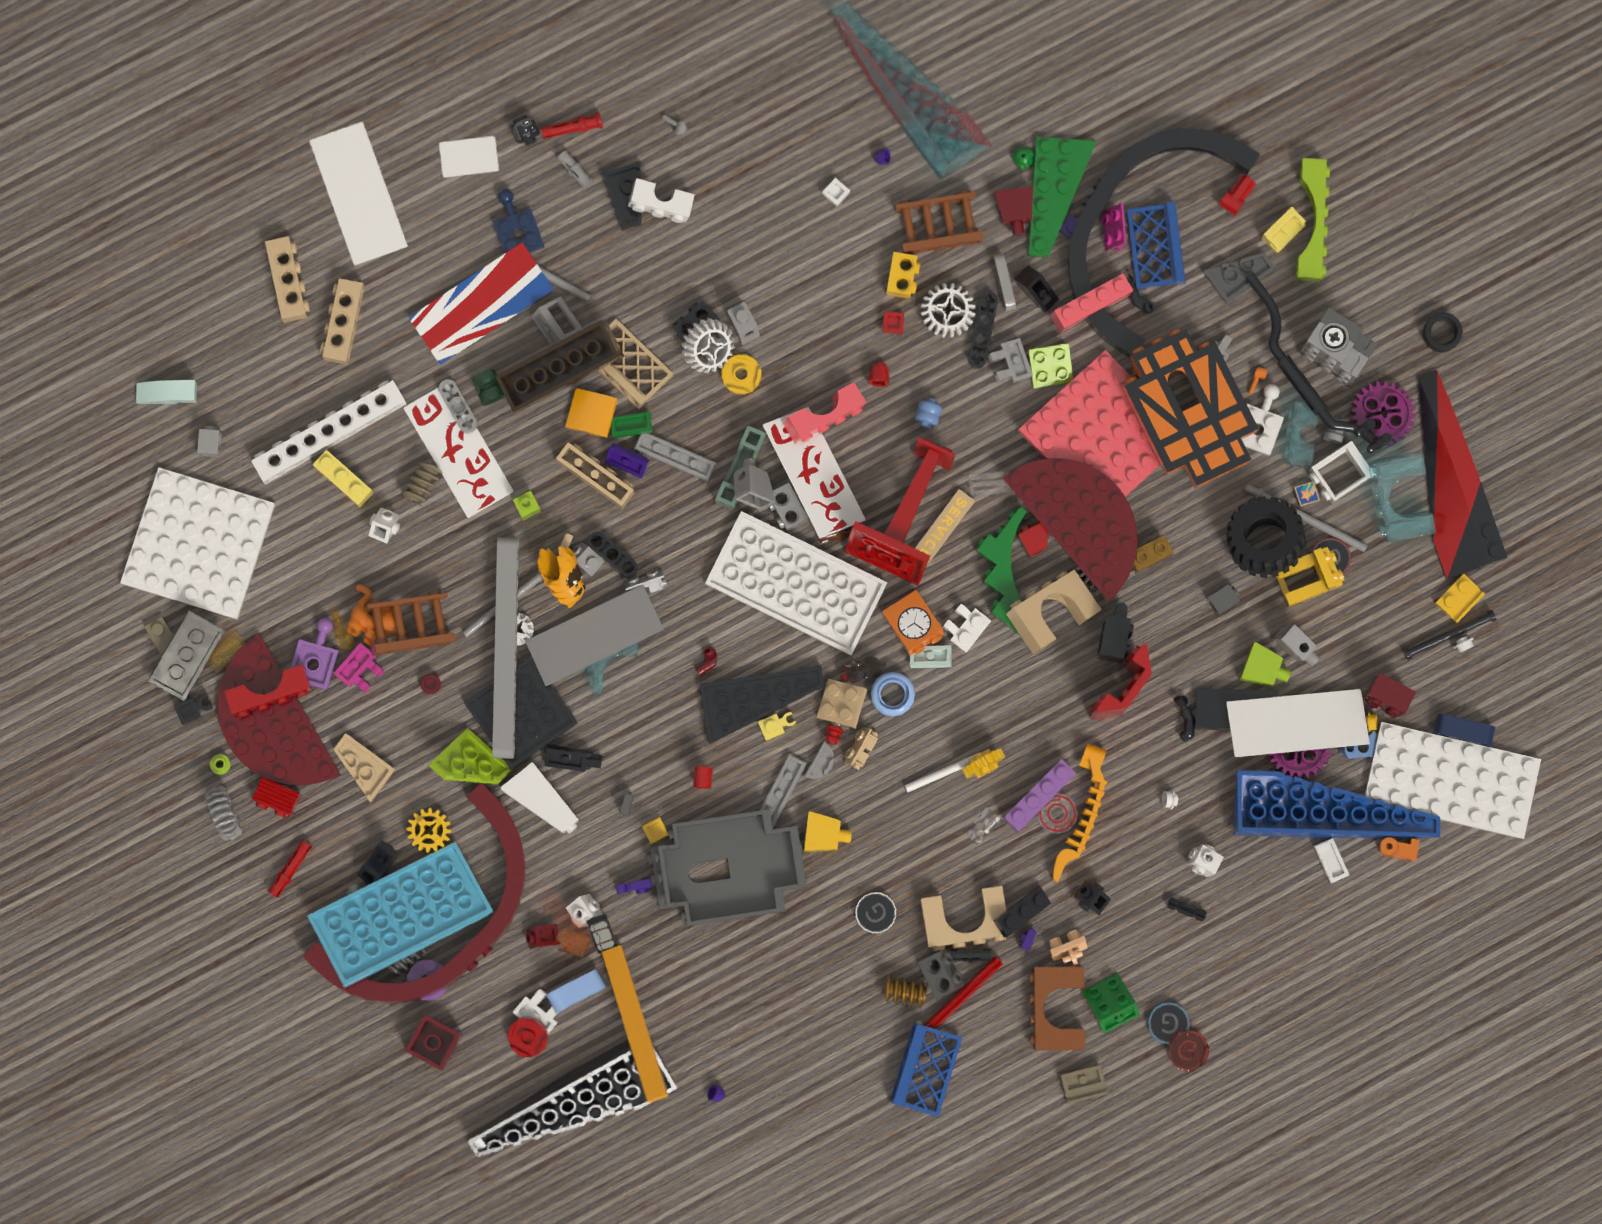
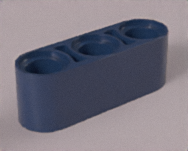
[1434,714,1496,747]

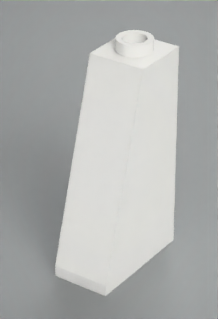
[500,762,579,834]

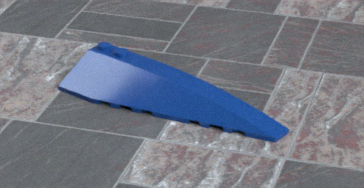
[1233,770,1441,838]

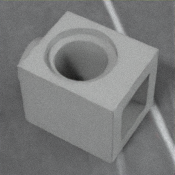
[197,426,222,457]

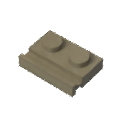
[1060,1065,1108,1104]

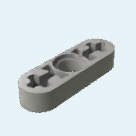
[993,253,1016,311]
[439,379,477,434]

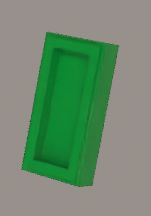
[611,411,653,438]

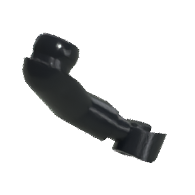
[1129,274,1155,314]
[1173,695,1195,742]

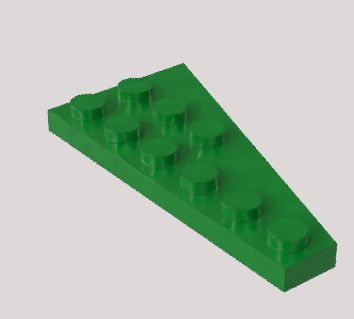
[1028,137,1097,258]

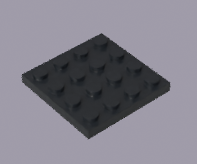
[464,656,578,770]

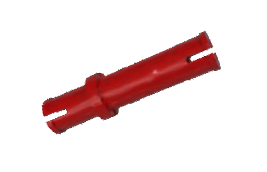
[267,840,312,898]

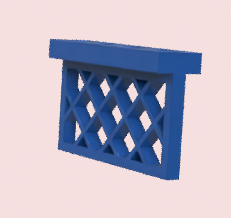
[1127,201,1186,289]
[890,1022,963,1117]

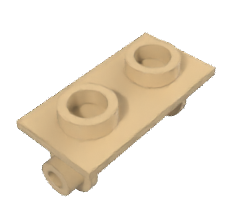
[844,727,878,770]

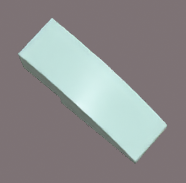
[136,380,197,404]

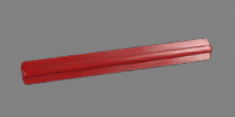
[924,957,1003,1033]

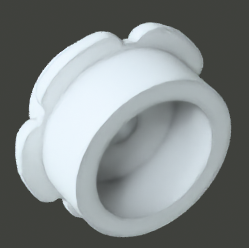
[1162,790,1178,810]

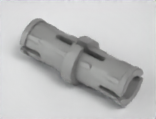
[557,150,593,189]

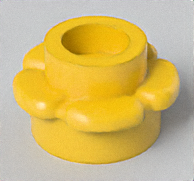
[1365,712,1378,732]

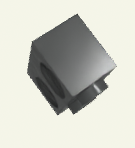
[918,949,964,999]

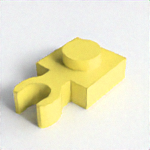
[758,712,796,741]

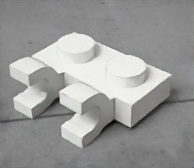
[943,604,991,653]
[513,989,559,1034]

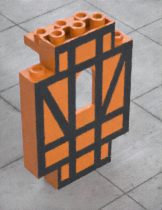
[1123,329,1259,489]

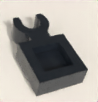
[174,695,213,725]

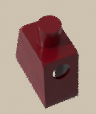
[994,187,1033,236]

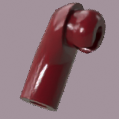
[695,646,717,677]

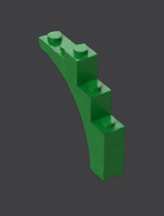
[976,507,1027,636]

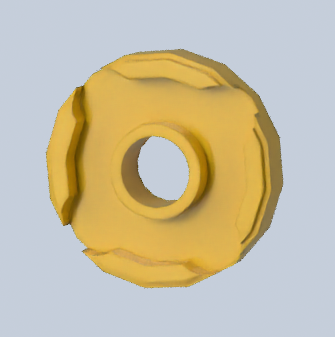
[721,354,761,395]

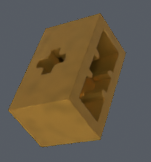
[1133,535,1174,574]

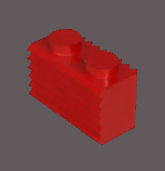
[252,777,301,818]

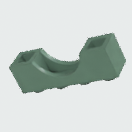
[715,426,766,511]

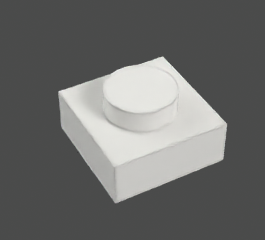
[822,178,850,207]

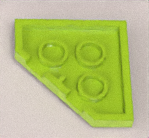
[429,728,513,784]

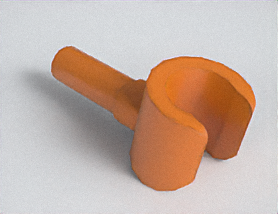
[1248,367,1267,394]

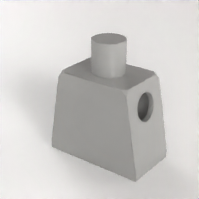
[725,302,760,346]
[734,458,776,510]
[1272,624,1320,667]

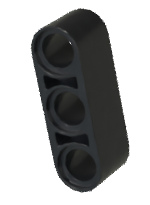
[588,532,638,578]

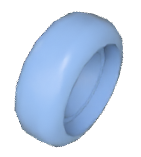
[870,672,915,717]

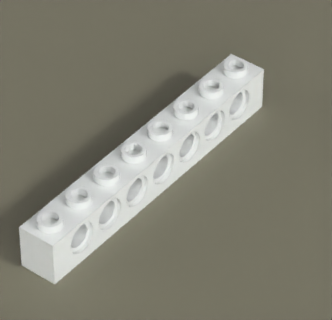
[251,380,407,485]

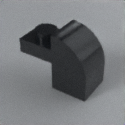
[357,840,398,885]

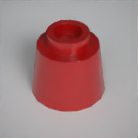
[867,362,890,387]

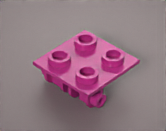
[1101,203,1126,251]

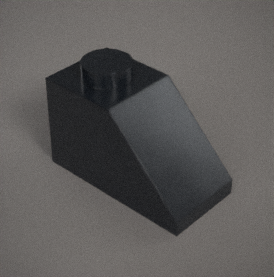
[1014,265,1059,313]

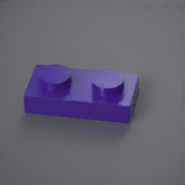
[605,443,650,479]

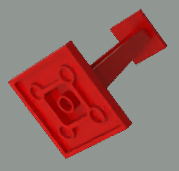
[845,438,956,586]

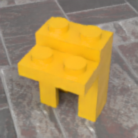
[1276,547,1345,607]

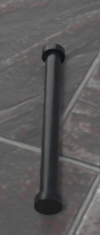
[1403,609,1497,660]

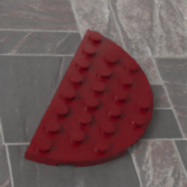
[1002,458,1137,602]
[218,634,341,786]

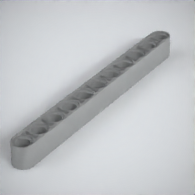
[493,538,519,758]

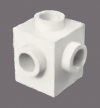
[368,508,400,543]
[1187,844,1224,877]
[566,894,603,928]

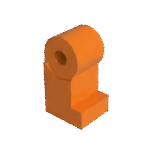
[1379,837,1420,861]

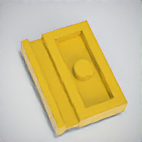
[1435,574,1485,624]

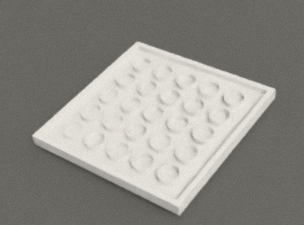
[120,467,276,620]

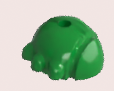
[1010,145,1034,170]

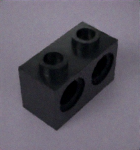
[673,301,719,342]

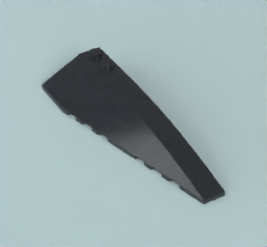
[467,1040,677,1157]

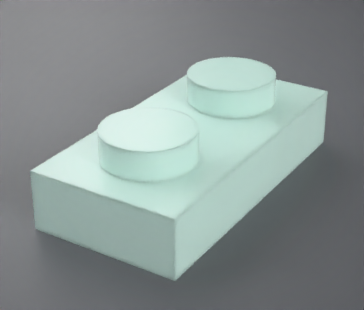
[910,645,952,668]

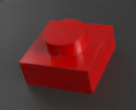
[883,312,904,334]

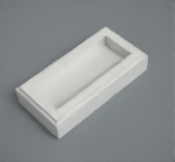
[1313,838,1349,884]

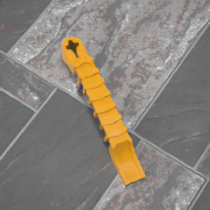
[1052,743,1108,883]

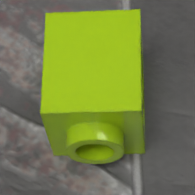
[513,491,541,521]

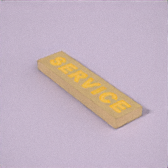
[915,489,975,566]

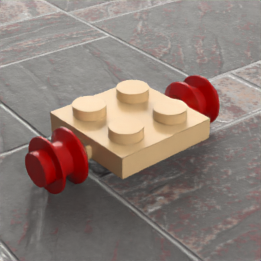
[816,663,867,745]

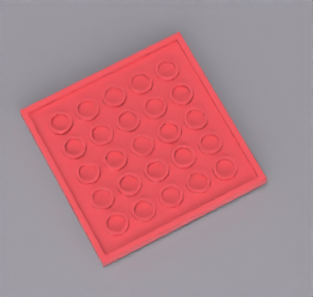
[1018,350,1160,497]

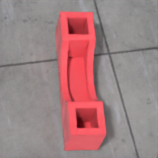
[1050,274,1133,333]
[783,382,867,443]

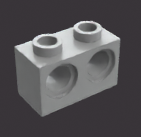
[769,483,808,532]

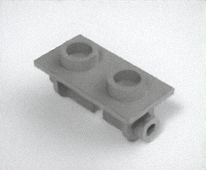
[623,570,667,593]

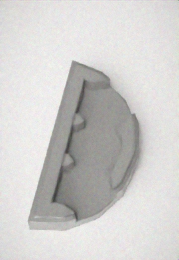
[804,741,834,779]

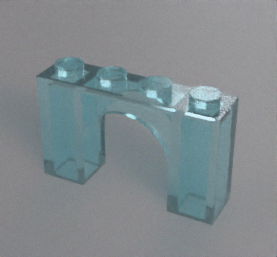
[1369,451,1436,543]

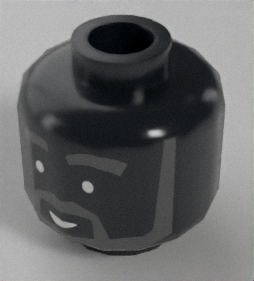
[510,115,540,146]

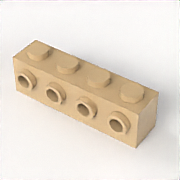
[556,443,634,509]

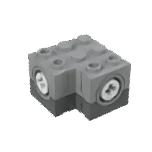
[1300,308,1378,385]

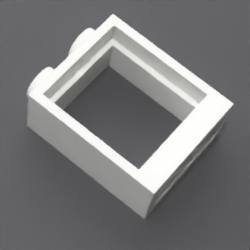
[1309,441,1375,504]

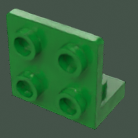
[1082,973,1140,1034]

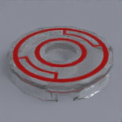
[1036,793,1078,834]

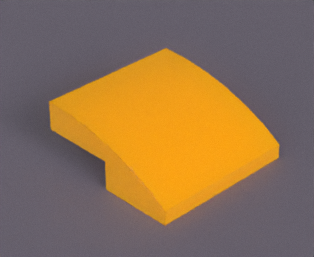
[565,388,618,438]

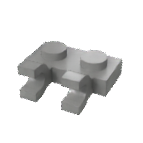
[988,338,1033,383]

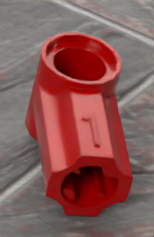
[1218,174,1256,216]
[693,766,713,789]

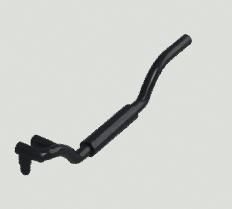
[1245,273,1392,453]

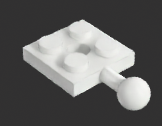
[1242,384,1284,456]

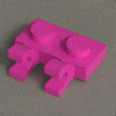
[333,643,384,693]

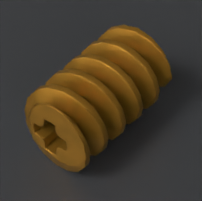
[883,975,928,1009]

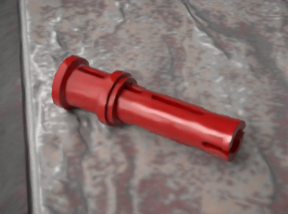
[541,111,603,139]

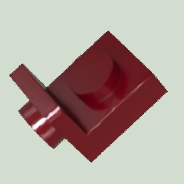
[526,924,560,949]

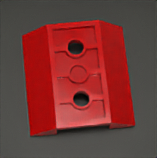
[1090,643,1152,720]

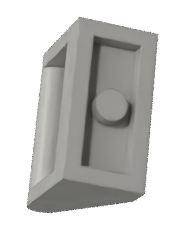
[531,296,583,346]

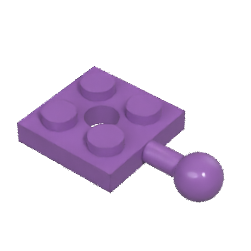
[290,618,339,690]

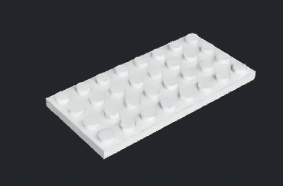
[705,511,887,656]
[1364,722,1541,839]

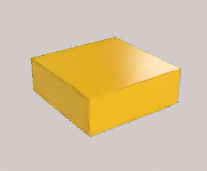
[642,817,669,845]

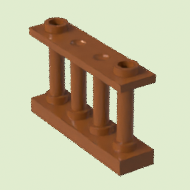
[895,190,984,255]
[364,591,456,656]

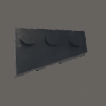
[602,161,642,231]

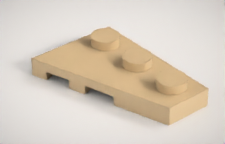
[333,733,395,803]

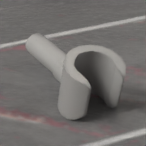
[662,114,687,137]

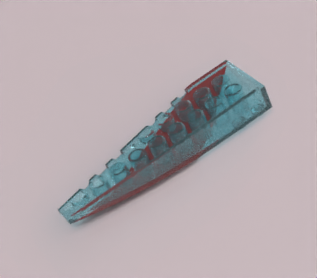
[831,3,992,179]

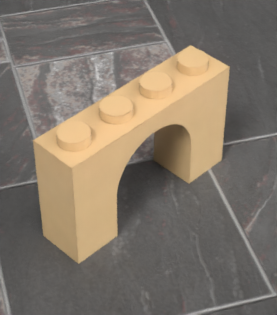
[1006,570,1102,655]
[920,886,1006,952]

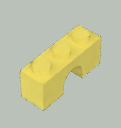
[313,450,374,508]

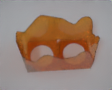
[555,927,591,958]

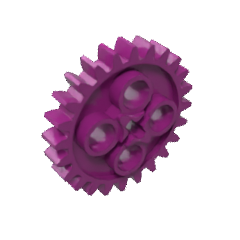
[1350,380,1416,446]
[1266,748,1332,779]

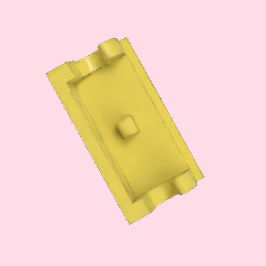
[1261,207,1306,254]

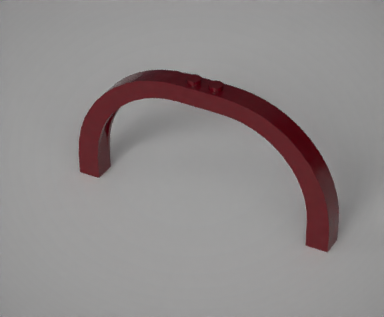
[303,783,526,1003]

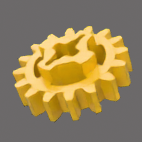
[962,748,1005,778]
[407,808,452,853]

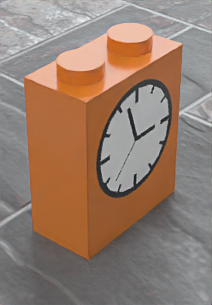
[882,590,944,656]

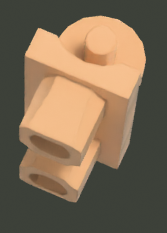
[1049,929,1088,966]

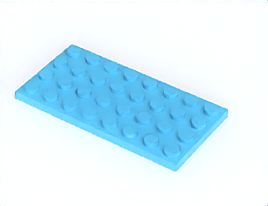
[308,842,493,988]

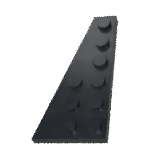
[700,666,824,745]

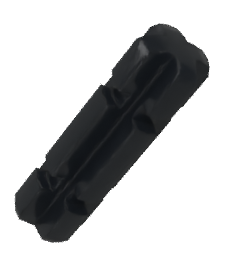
[1167,898,1207,921]

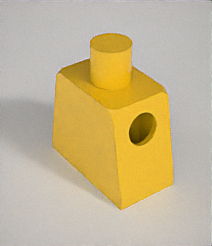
[804,812,852,852]

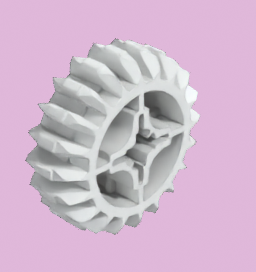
[921,283,975,338]
[681,318,735,373]

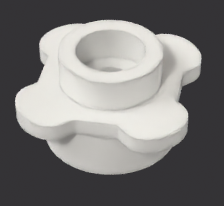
[1453,636,1474,653]

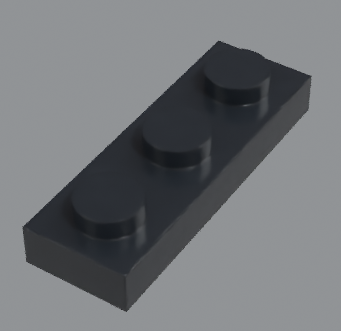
[993,886,1051,938]

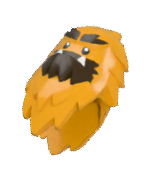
[537,546,586,608]

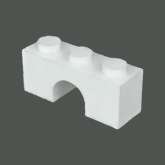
[628,178,695,223]

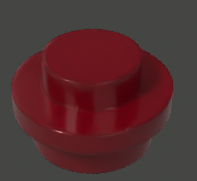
[420,674,441,695]

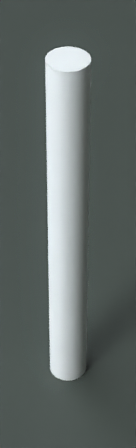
[904,753,978,792]

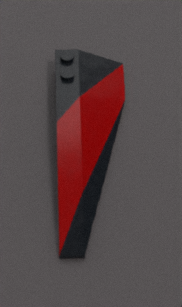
[1418,370,1508,580]

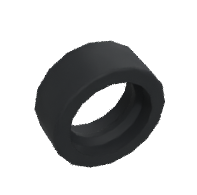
[1422,312,1463,353]

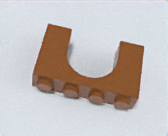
[1029,967,1085,1051]

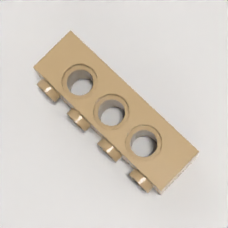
[265,236,310,323]
[320,278,365,365]

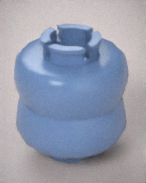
[914,398,942,429]

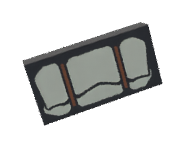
[587,914,617,954]

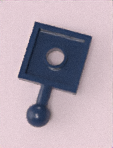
[493,189,545,254]

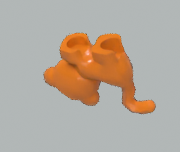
[347,584,406,646]

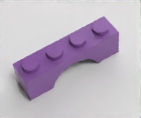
[1003,759,1076,833]

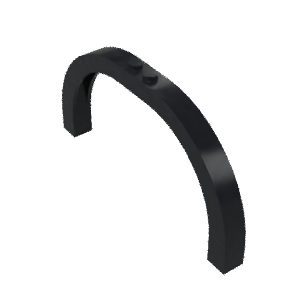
[1068,128,1260,358]

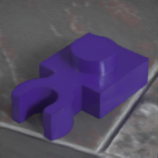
[616,879,652,895]

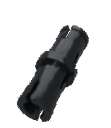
[950,946,991,963]

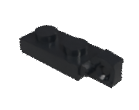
[544,744,603,772]

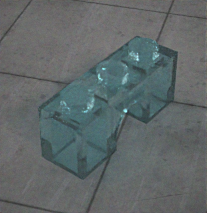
[1283,402,1318,468]

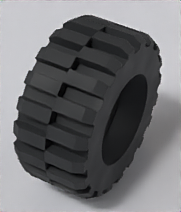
[1226,496,1306,578]

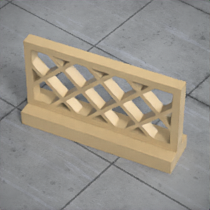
[598,319,674,410]

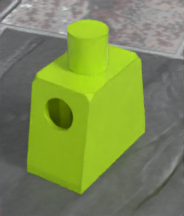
[1239,642,1291,687]

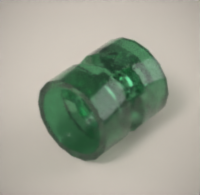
[471,369,505,406]

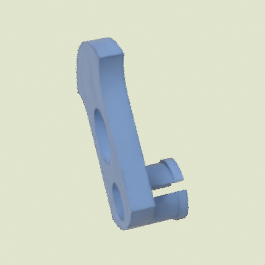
[1339,731,1378,759]

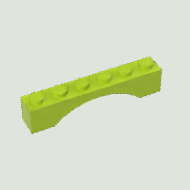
[1295,158,1330,282]

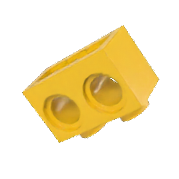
[886,252,921,299]

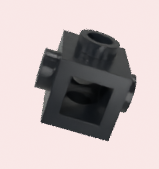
[1073,880,1111,915]

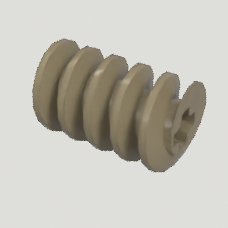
[401,462,443,507]

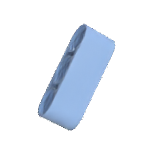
[546,969,606,1013]

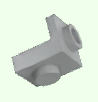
[572,542,605,577]

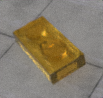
[207,632,245,674]

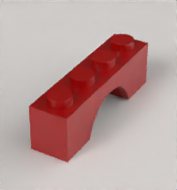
[1017,520,1049,558]
[224,665,312,718]

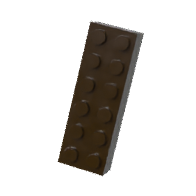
[495,320,625,413]

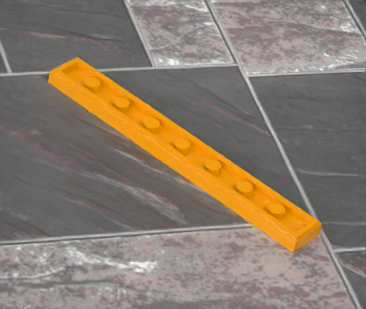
[602,945,668,1103]

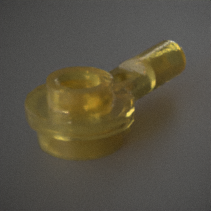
[331,611,353,650]

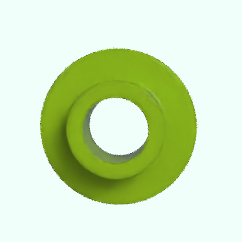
[210,754,231,775]

